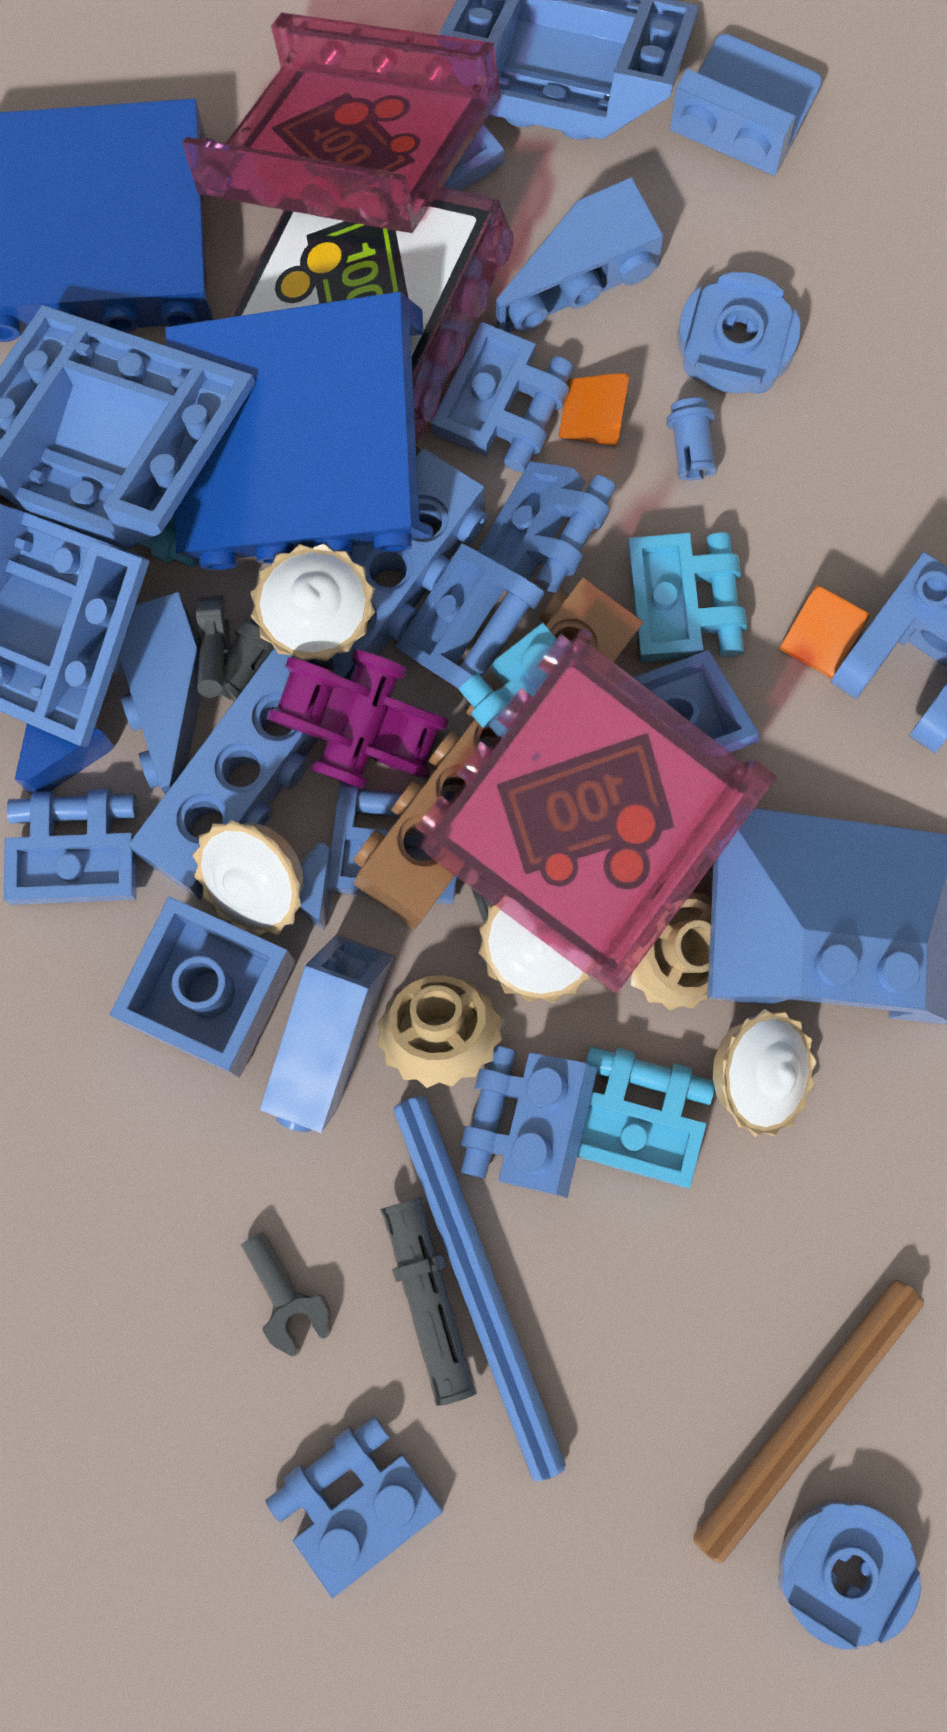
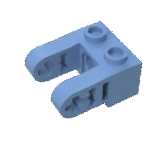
[830,552,947,754]

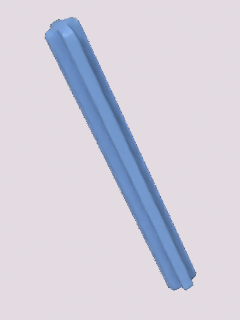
[394,1096,566,1482]

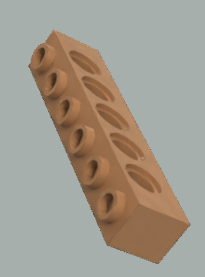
[353,577,643,930]

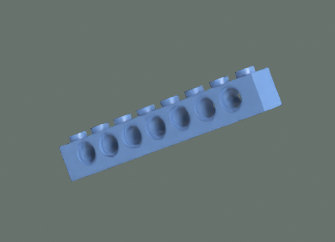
[128,448,488,900]

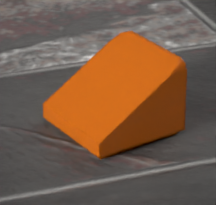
[559,373,630,447]
[779,585,870,679]

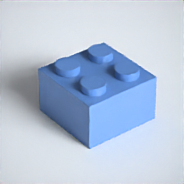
[109,896,296,1078]

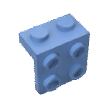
[670,34,822,176]

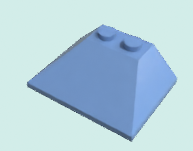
[438,0,699,140]
[0,305,256,549]
[0,503,150,747]
[707,806,947,1025]

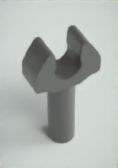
[195,595,230,698]
[241,1232,331,1357]

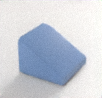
[297,842,332,930]

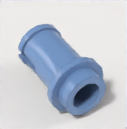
[666,397,717,481]

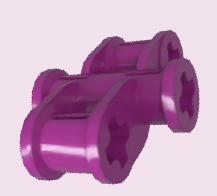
[266,649,449,790]

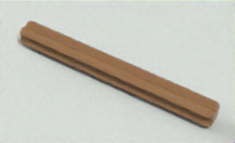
[693,1280,924,1564]

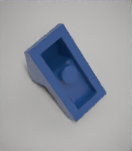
[15,723,114,795]

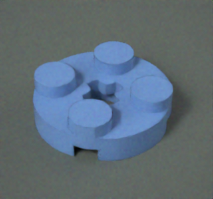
[678,272,801,394]
[778,1500,921,1649]

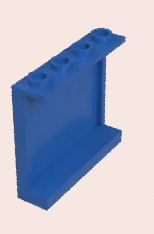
[0,99,213,342]
[165,292,433,570]

